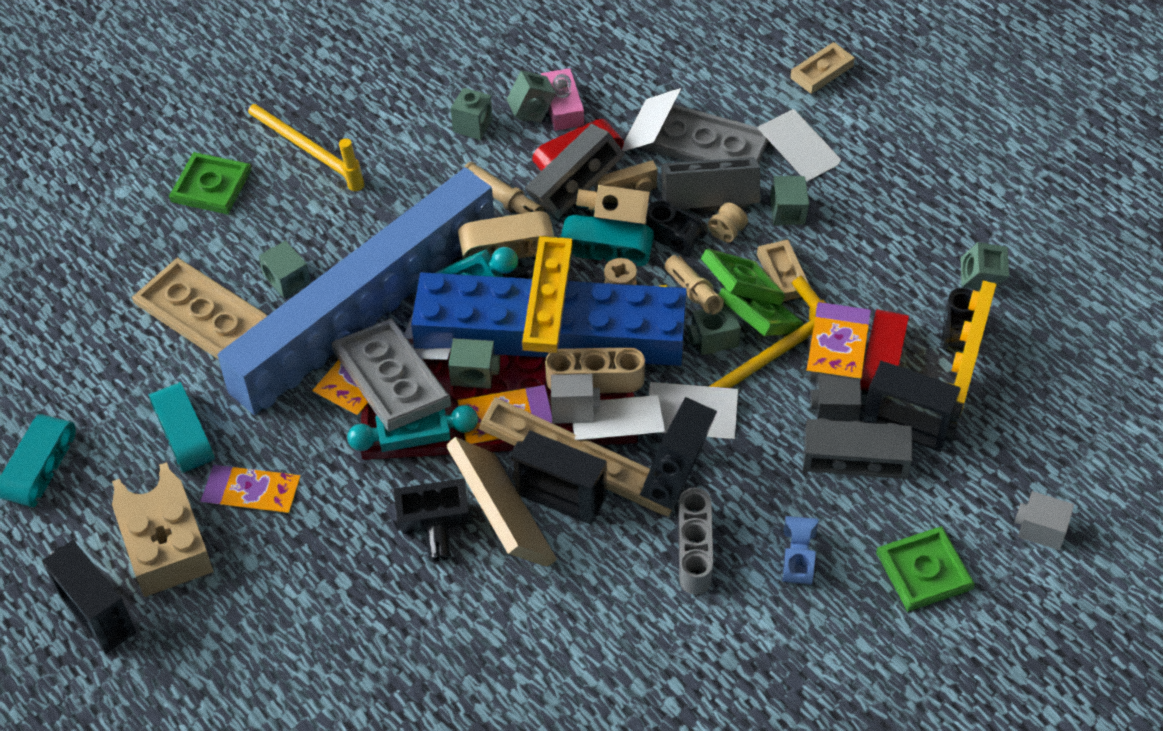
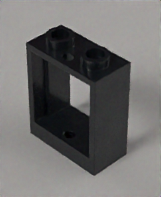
[863,361,964,452]
[640,397,717,510]
[511,430,607,525]
[42,540,137,654]

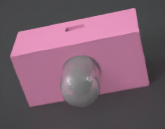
[541,68,584,131]

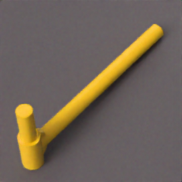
[248,104,365,191]
[708,275,826,388]

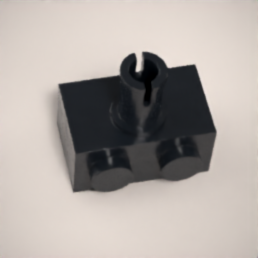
[393,478,473,562]

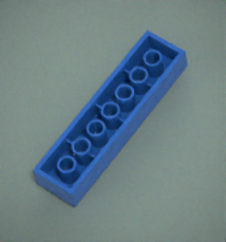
[411,272,686,366]

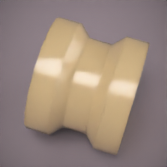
[708,202,748,243]
[604,258,637,285]

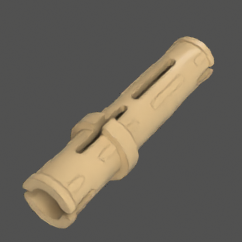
[465,161,544,214]
[665,255,724,315]

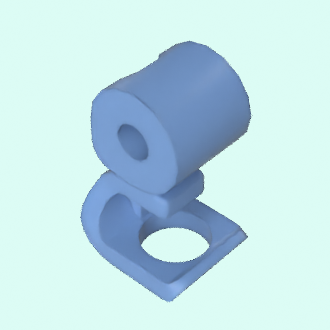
[782,516,819,585]

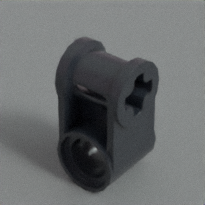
[646,200,708,256]
[942,287,974,350]

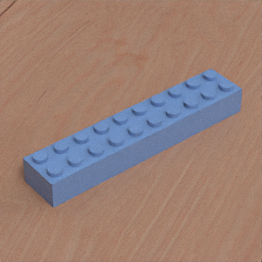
[217,168,494,415]

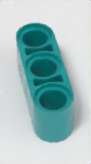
[560,215,655,266]
[148,382,215,473]
[0,414,76,507]

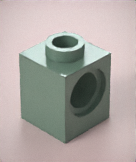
[506,70,556,123]
[451,87,493,140]
[770,176,809,225]
[258,240,311,298]
[960,242,1009,290]
[687,304,741,355]
[448,338,500,388]

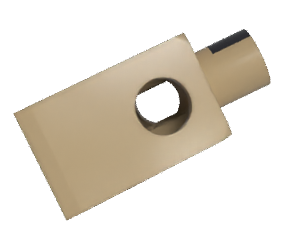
[576,185,650,224]

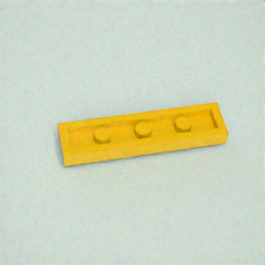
[522,236,573,353]
[949,280,996,418]

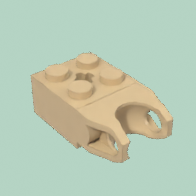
[112,462,214,597]

